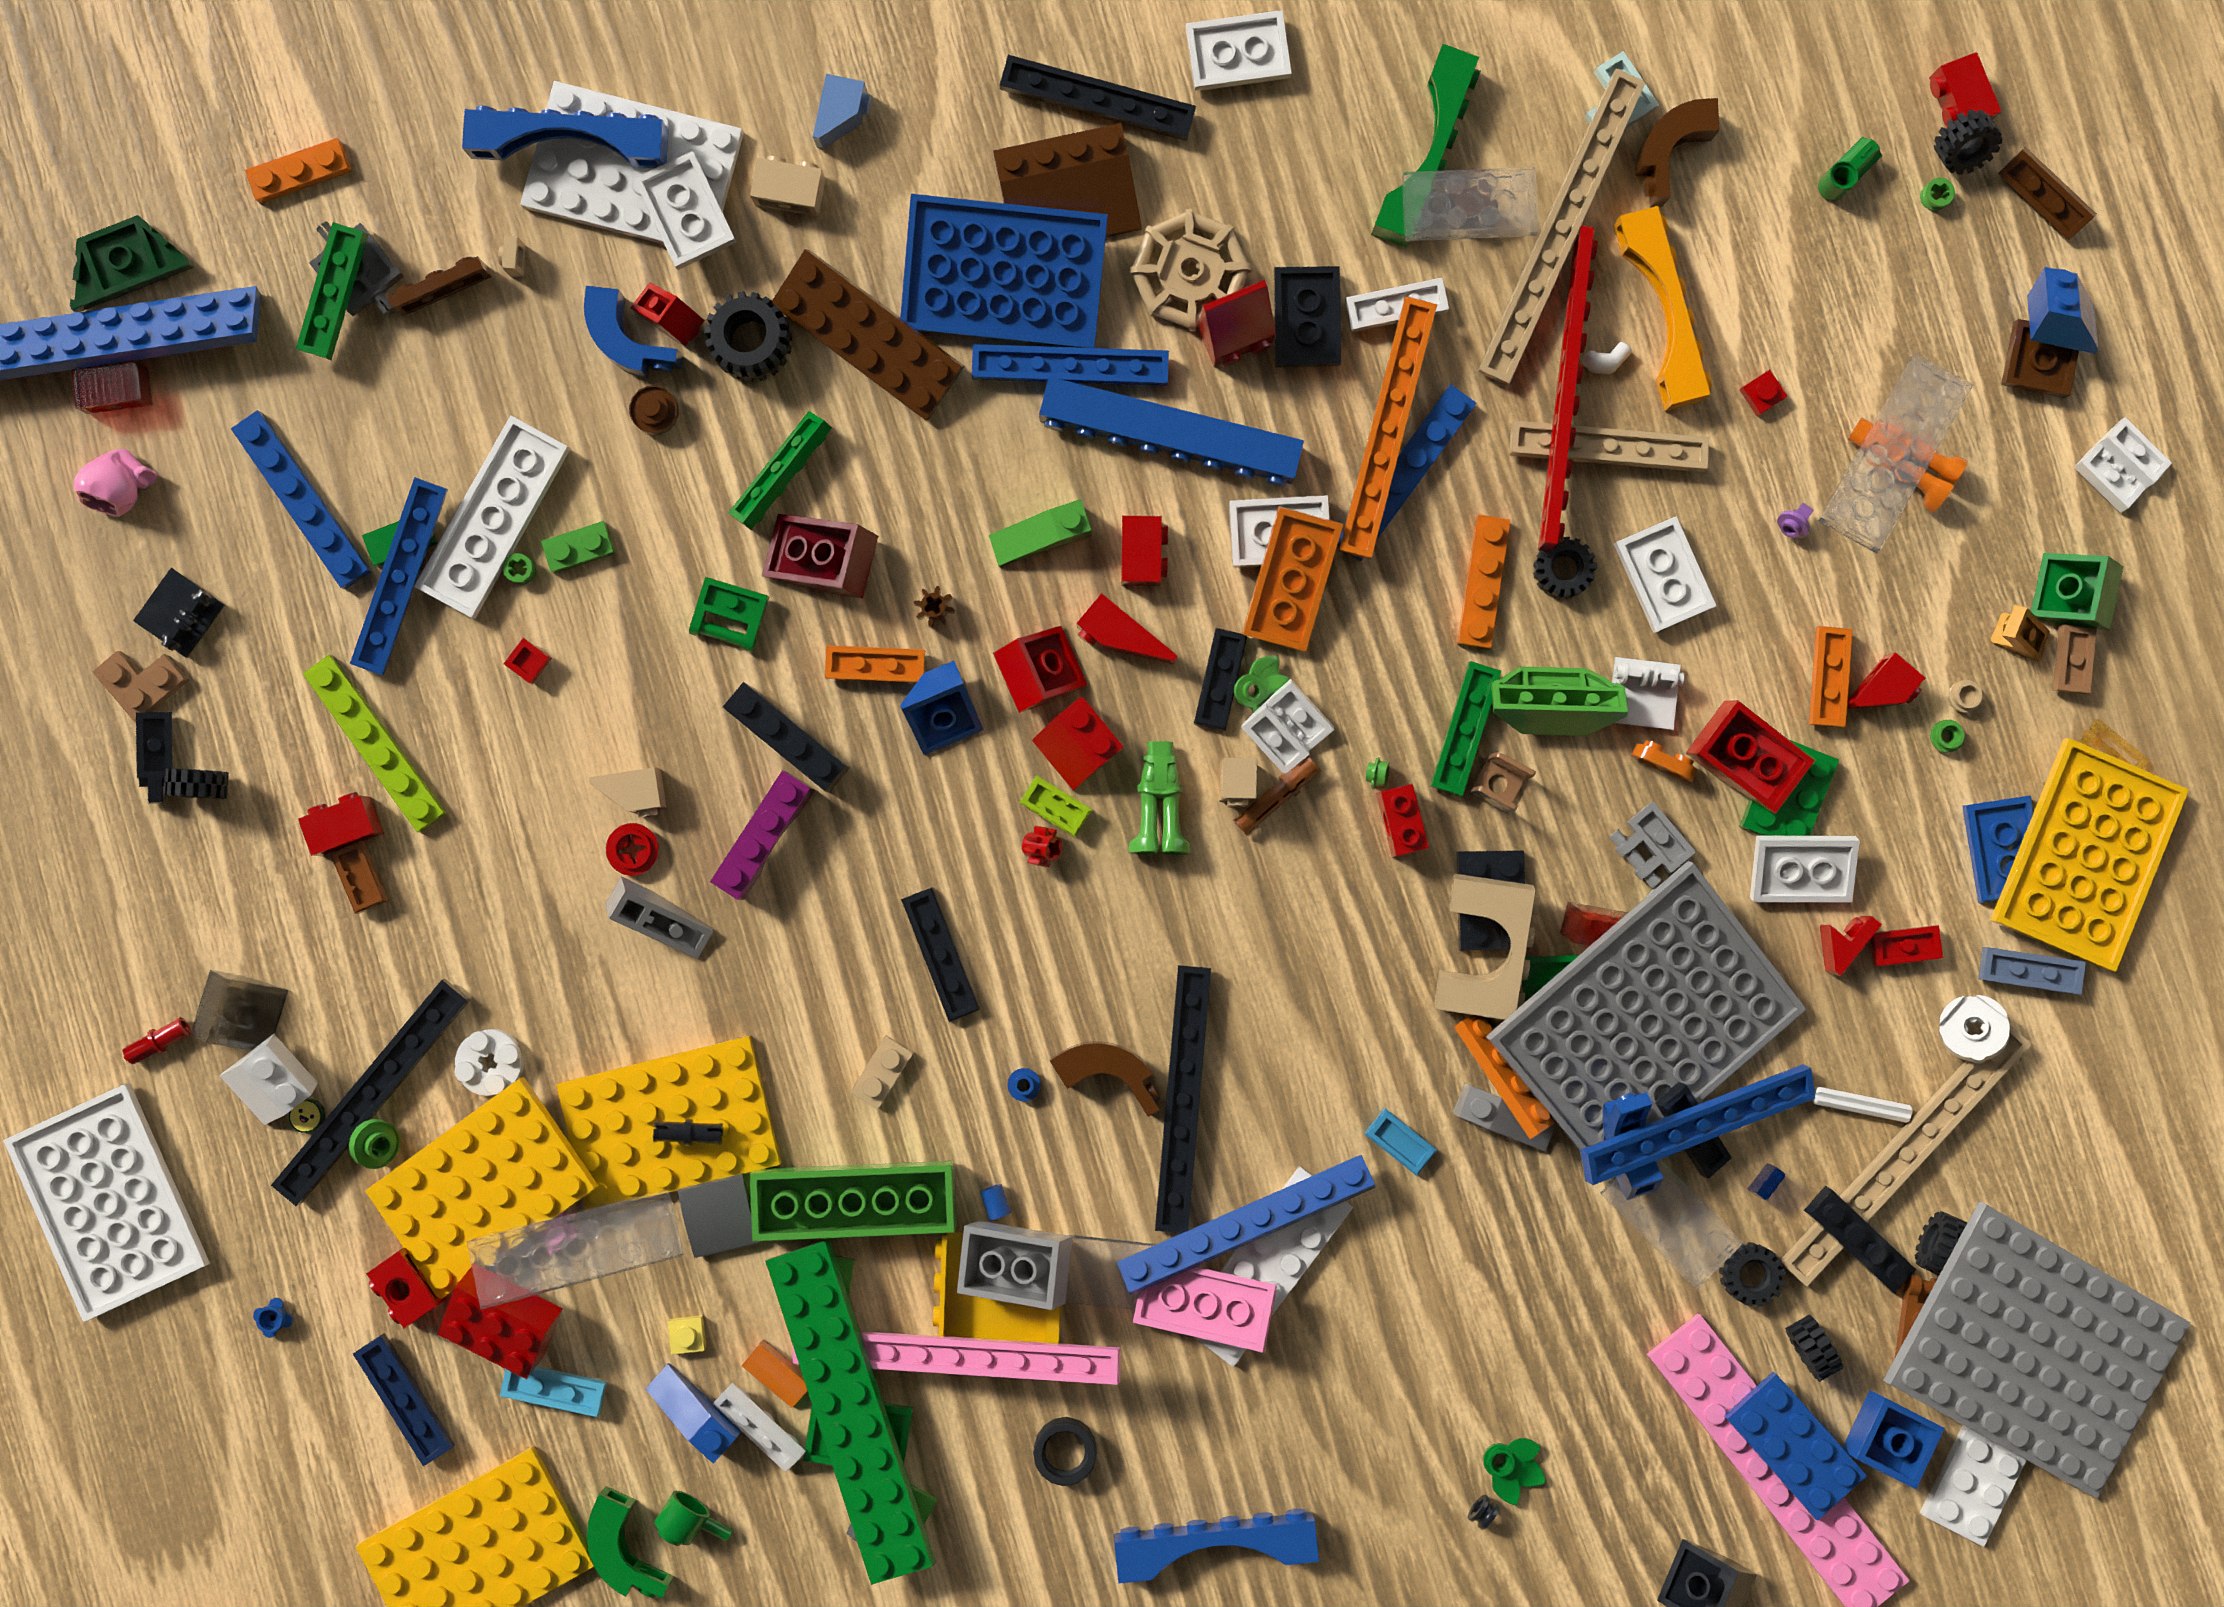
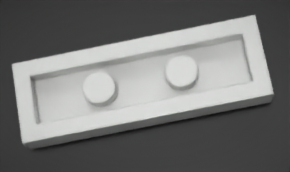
[1345,278,1449,332]
[713,1383,805,1472]

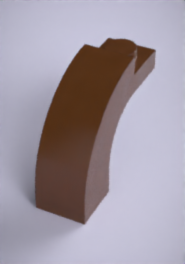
[1635,98,1720,208]
[1050,1041,1161,1117]

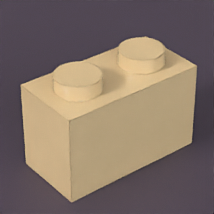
[750,156,826,217]
[1219,758,1257,807]

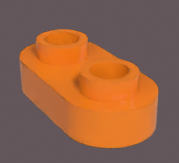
[1631,740,1697,783]

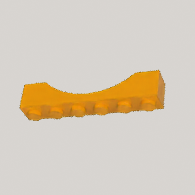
[1613,206,1712,411]

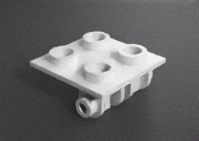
[1612,657,1684,730]

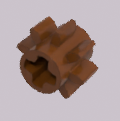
[914,586,955,628]

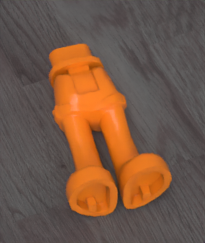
[1848,418,1968,513]

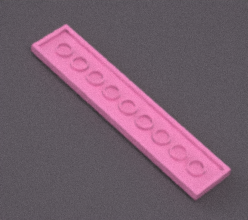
[1646,1313,1910,1607]

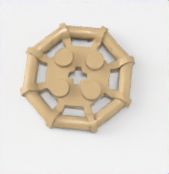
[1129,209,1252,331]

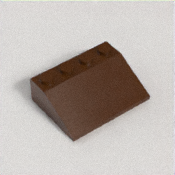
[993,123,1142,237]

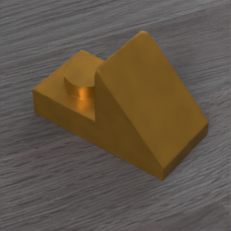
[1991,605,2050,661]

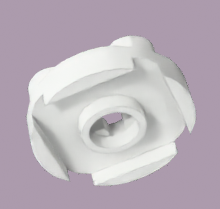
[1939,995,2010,1064]
[454,1029,524,1096]

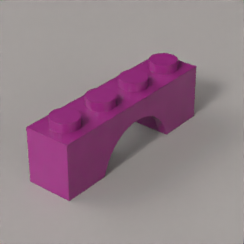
[710,770,815,900]

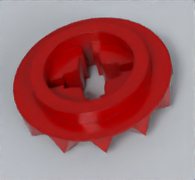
[606,823,659,876]

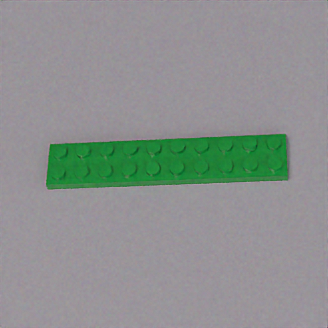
[765,1239,936,1585]

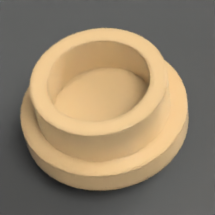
[1948,680,1983,713]

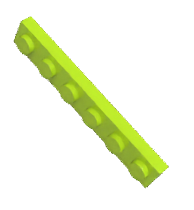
[303,655,447,833]

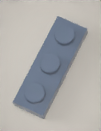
[1978,947,2086,995]

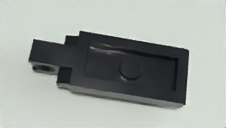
[136,712,173,804]

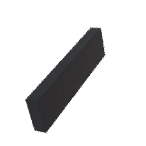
[901,887,980,1022]

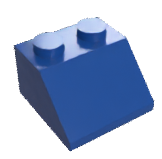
[2027,267,2098,354]

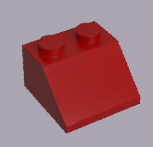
[993,626,1087,713]
[1032,696,1124,791]

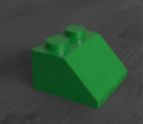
[2031,553,2124,630]

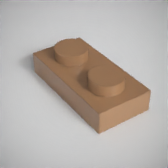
[2052,625,2097,695]

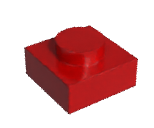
[1739,369,1788,416]
[503,638,552,685]

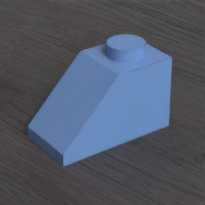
[812,74,872,149]

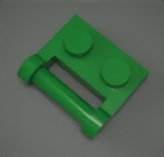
[689,577,770,653]

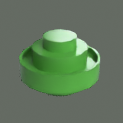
[349,1119,401,1169]

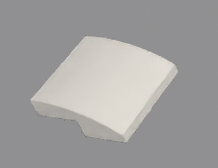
[2074,417,2172,513]
[1241,679,1334,774]

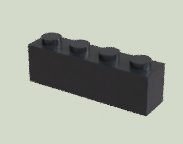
[723,682,850,793]

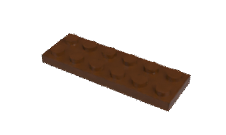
[772,249,965,420]

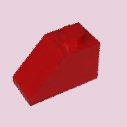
[630,282,705,346]
[1847,652,1926,709]

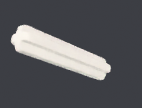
[1812,1087,1912,1123]

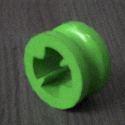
[1920,177,1955,211]
[503,553,536,585]

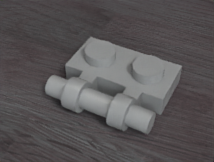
[1608,801,1696,888]

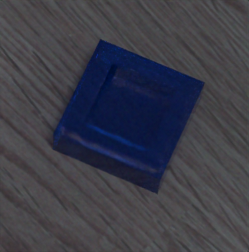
[1747,1163,1785,1201]

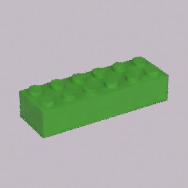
[750,1160,957,1241]

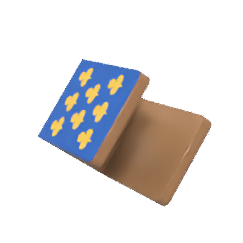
[1469,751,1536,813]

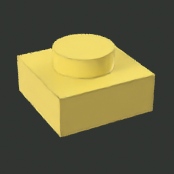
[668,1315,706,1355]

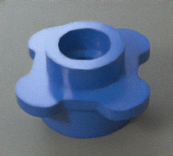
[253,1298,293,1338]

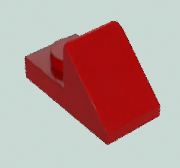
[1820,916,1882,976]

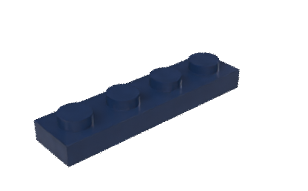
[353,1333,455,1467]

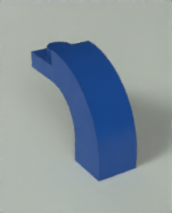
[584,286,683,378]
[1603,1092,1664,1200]

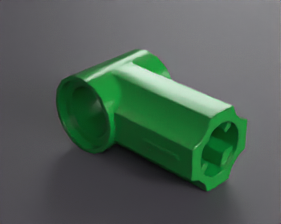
[1818,136,1883,201]

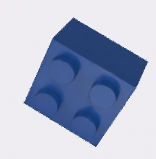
[1842,1390,1945,1489]

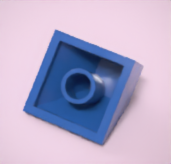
[900,661,984,755]

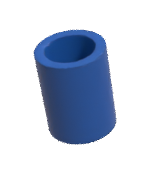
[980,1184,1011,1220]

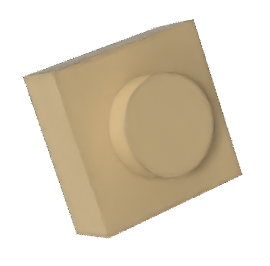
[498,235,526,278]

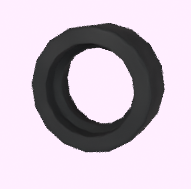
[1033,1417,1097,1486]

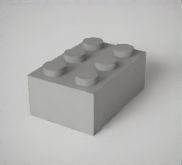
[957,1221,1073,1310]

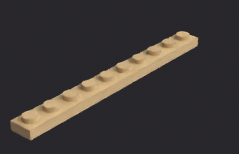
[1478,68,1646,385]
[1781,1025,2032,1287]

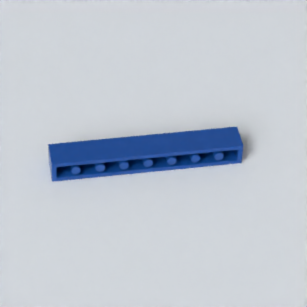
[1039,377,1304,487]

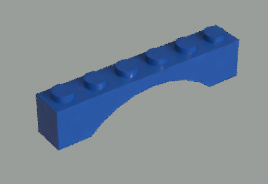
[462,106,669,168]
[1114,1509,1319,1584]

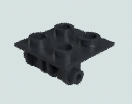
[133,568,225,658]

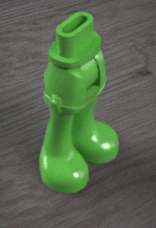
[1128,741,1191,855]

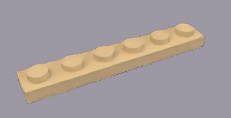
[1509,420,1709,472]

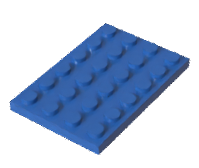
[900,194,1108,348]

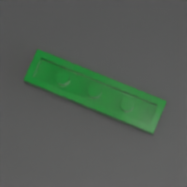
[296,222,369,361]
[728,411,832,530]
[1429,661,1501,797]

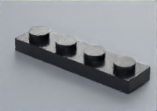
[1803,1185,1916,1294]

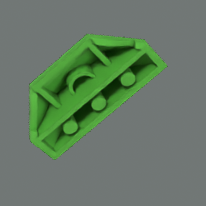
[1491,666,1628,736]

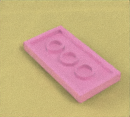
[1133,1267,1277,1352]

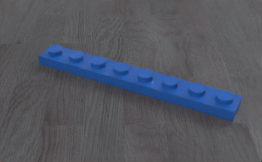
[1580,1064,1815,1185]
[1117,1155,1376,1295]

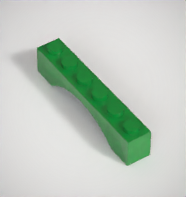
[1371,44,1481,248]

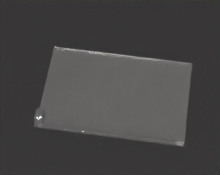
[1065,1235,1157,1310]

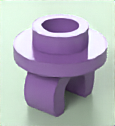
[1777,502,1814,538]

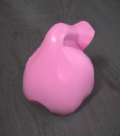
[74,449,158,517]

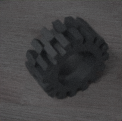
[1934,110,2003,175]
[1533,537,1597,599]
[163,769,229,799]
[1915,1211,1968,1275]
[1719,1242,1786,1307]
[1785,1315,1844,1382]

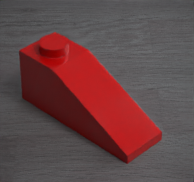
[1076,593,1178,664]

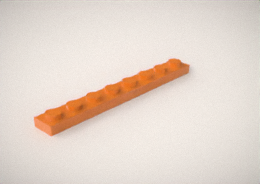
[1338,296,1437,560]

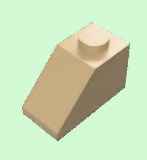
[589,767,667,818]

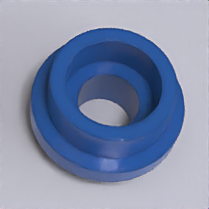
[1007,1068,1041,1101]

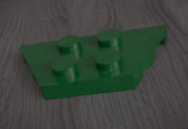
[70,215,194,312]

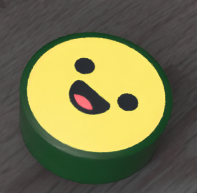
[289,1099,326,1133]

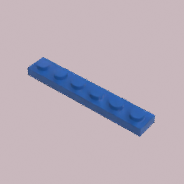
[972,344,1169,386]
[1338,384,1477,562]
[231,410,372,590]
[350,477,449,675]

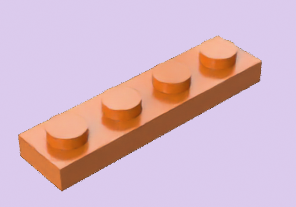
[1457,514,1511,649]
[1454,1015,1555,1139]

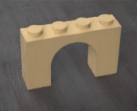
[1434,874,1540,1020]

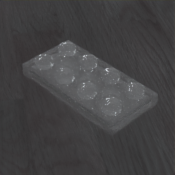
[1402,167,1539,241]
[1600,1159,1743,1290]

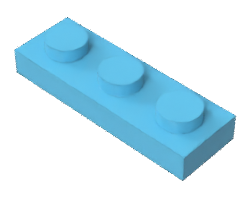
[500,1366,607,1417]

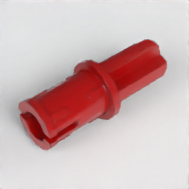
[122,1017,191,1064]

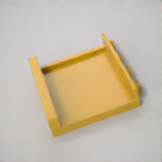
[933,1231,1063,1344]

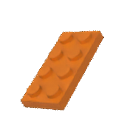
[1242,506,1343,652]

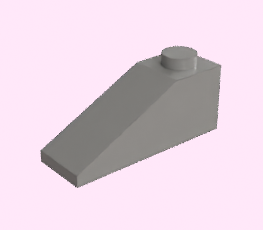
[605,876,713,958]
[1453,1083,1556,1151]

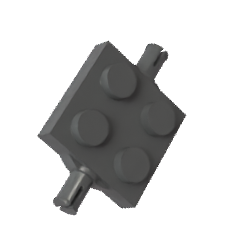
[309,222,404,317]

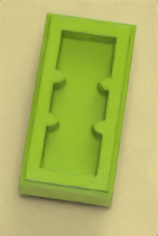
[1019,775,1092,837]

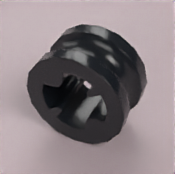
[1467,1494,1500,1530]

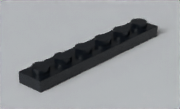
[999,54,1196,141]

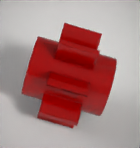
[1022,826,1063,868]

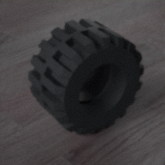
[704,291,792,382]

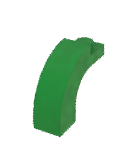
[587,1486,674,1598]

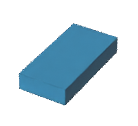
[1364,1108,1437,1176]

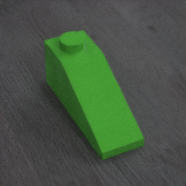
[989,499,1092,567]

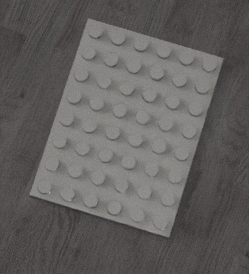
[1486,861,1806,1183]
[1883,1201,2191,1498]

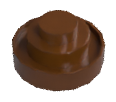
[629,385,679,435]

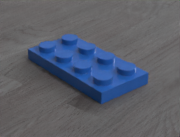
[1724,1372,1867,1521]

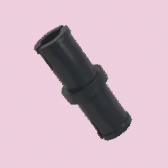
[653,1119,723,1146]

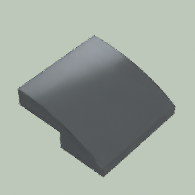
[678,1173,759,1258]

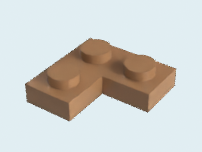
[92,651,189,722]

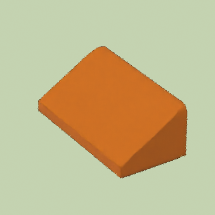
[742,1339,807,1408]

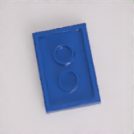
[1962,795,2034,903]

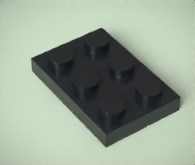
[1274,266,1341,367]
[1456,850,1527,950]

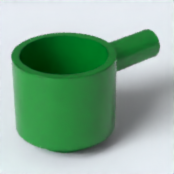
[654,1490,732,1546]

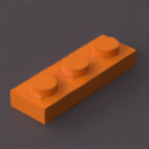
[245,138,352,204]
[1809,626,1853,728]
[825,645,926,683]

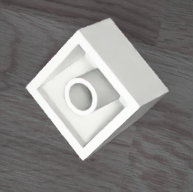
[220,1034,318,1125]

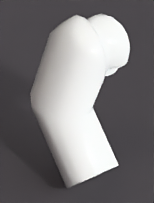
[1582,342,1632,374]

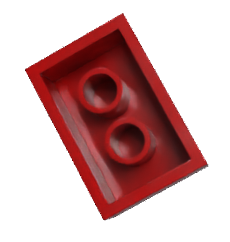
[437,1264,563,1380]

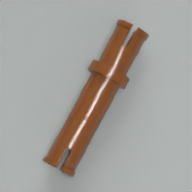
[1233,756,1321,836]

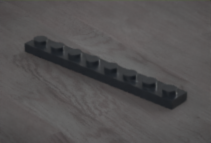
[1155,965,1211,1233]
[271,979,470,1206]

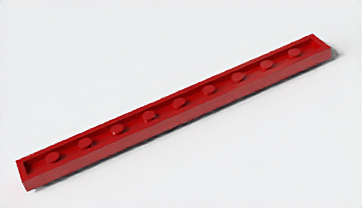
[1538,226,1598,552]

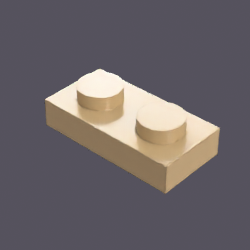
[850,1035,914,1109]

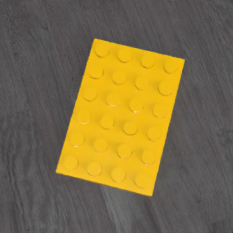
[1990,738,2189,972]
[556,1035,782,1213]
[365,1077,599,1299]
[355,1445,594,1607]

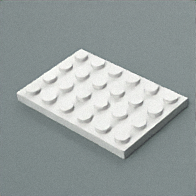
[520,81,744,256]
[3,1083,210,1322]

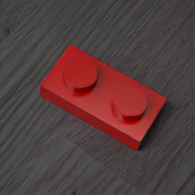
[1870,925,1943,966]

